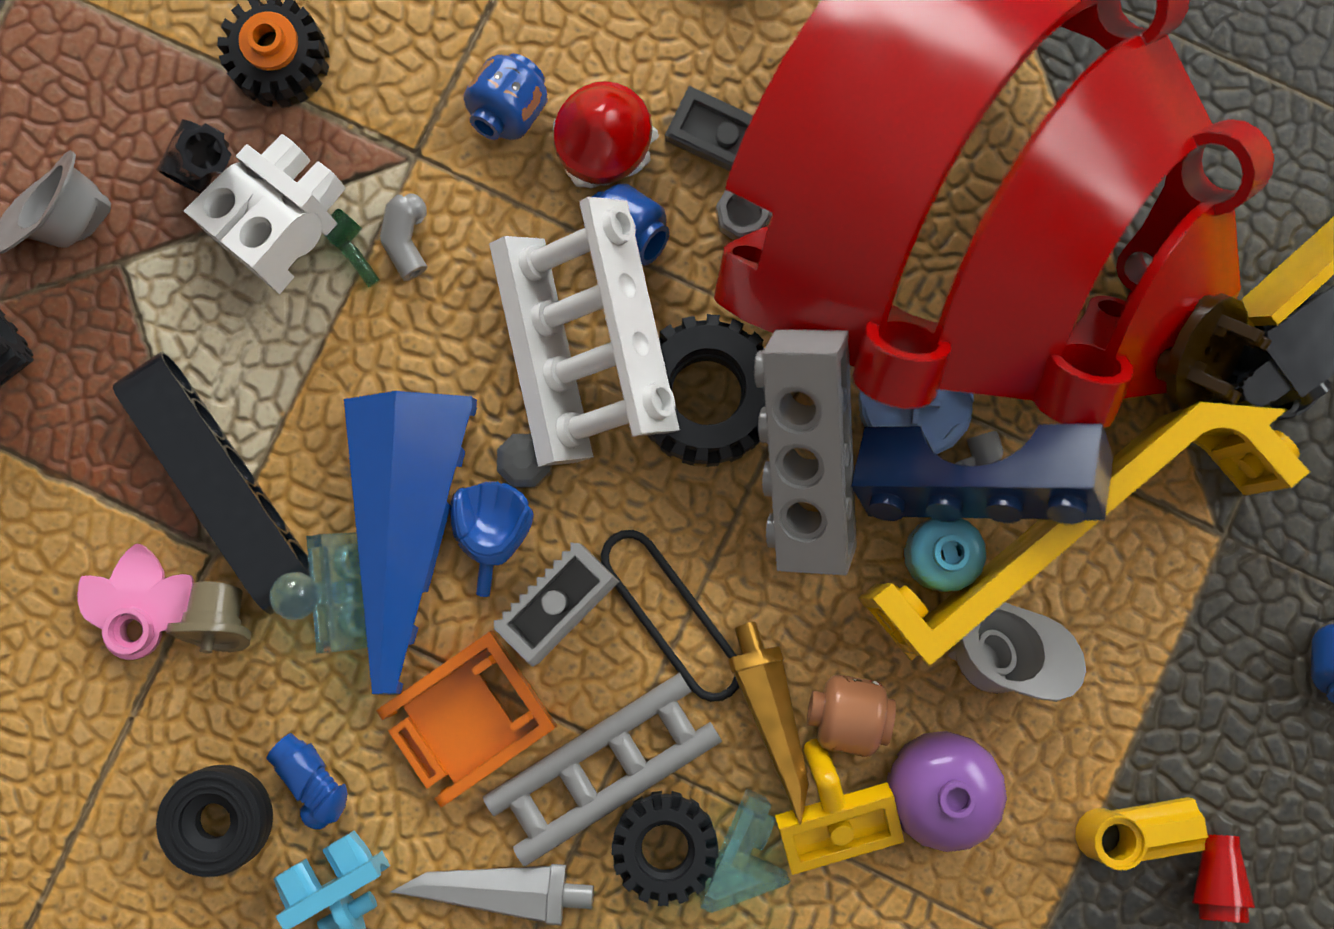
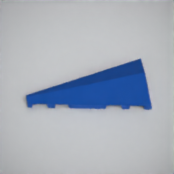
[344,391,477,695]

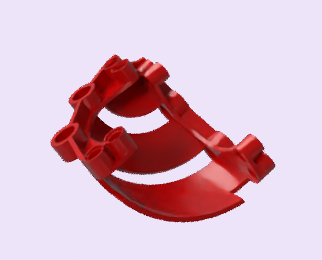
[714,0,1274,428]

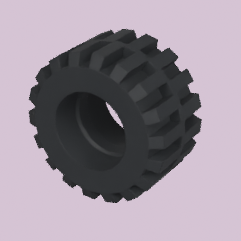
[647,314,766,467]

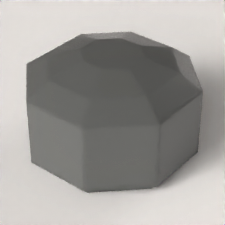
[497,434,552,488]

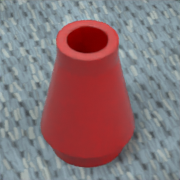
[1192,834,1255,923]

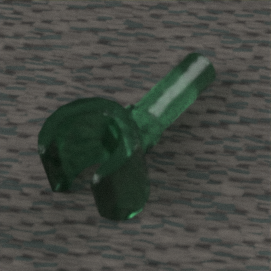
[325,209,380,288]

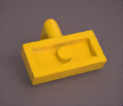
[775,739,904,875]

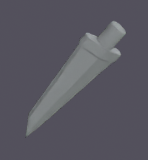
[391,864,594,926]

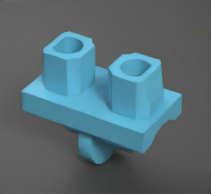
[273,830,390,929]

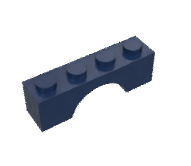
[851,424,1113,524]

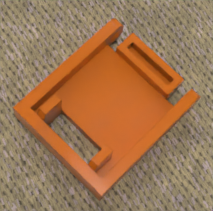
[376,631,558,808]

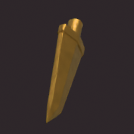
[728,622,809,826]

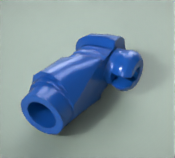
[266,733,348,830]

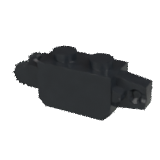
[1222,285,1334,408]

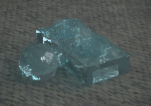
[270,532,368,654]

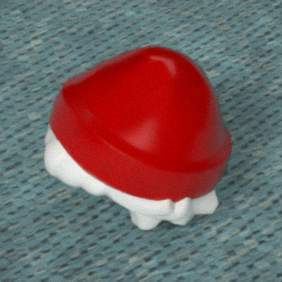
[553,81,658,188]

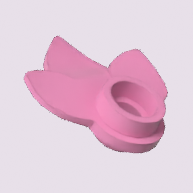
[77,544,194,660]

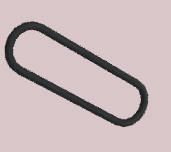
[601,530,740,702]

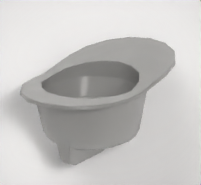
[0,150,111,254]
[948,602,1086,702]

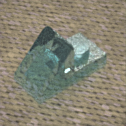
[699,788,790,913]

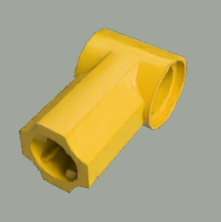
[1075,797,1208,870]

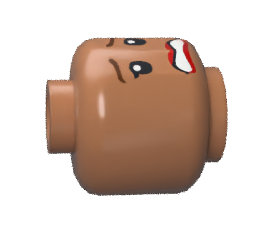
[807,675,896,757]

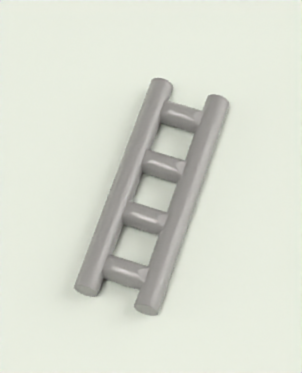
[483,672,723,867]

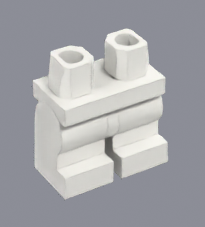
[184,134,346,294]

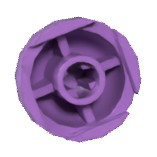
[886,731,1007,852]

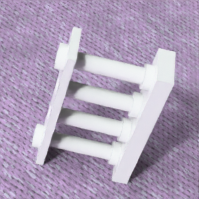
[489,197,680,467]

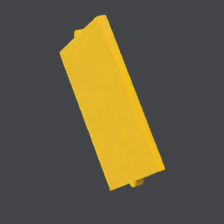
[1241,217,1334,327]

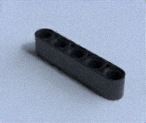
[113,352,320,615]

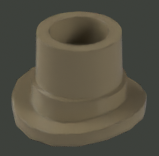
[166,581,251,654]

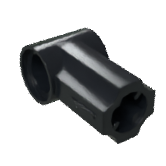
[156,119,232,194]

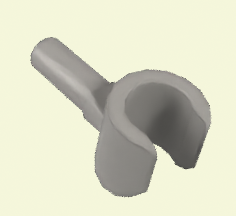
[955,431,1004,466]

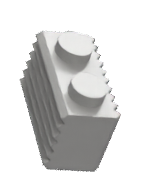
[494,543,619,667]

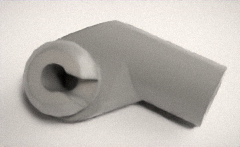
[380,193,428,281]

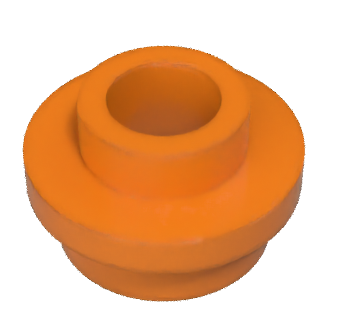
[239,11,298,71]

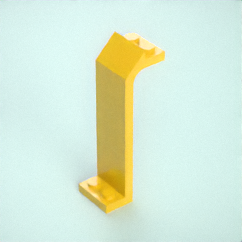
[858,402,1310,666]

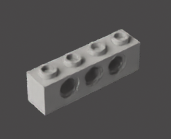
[755,330,857,576]

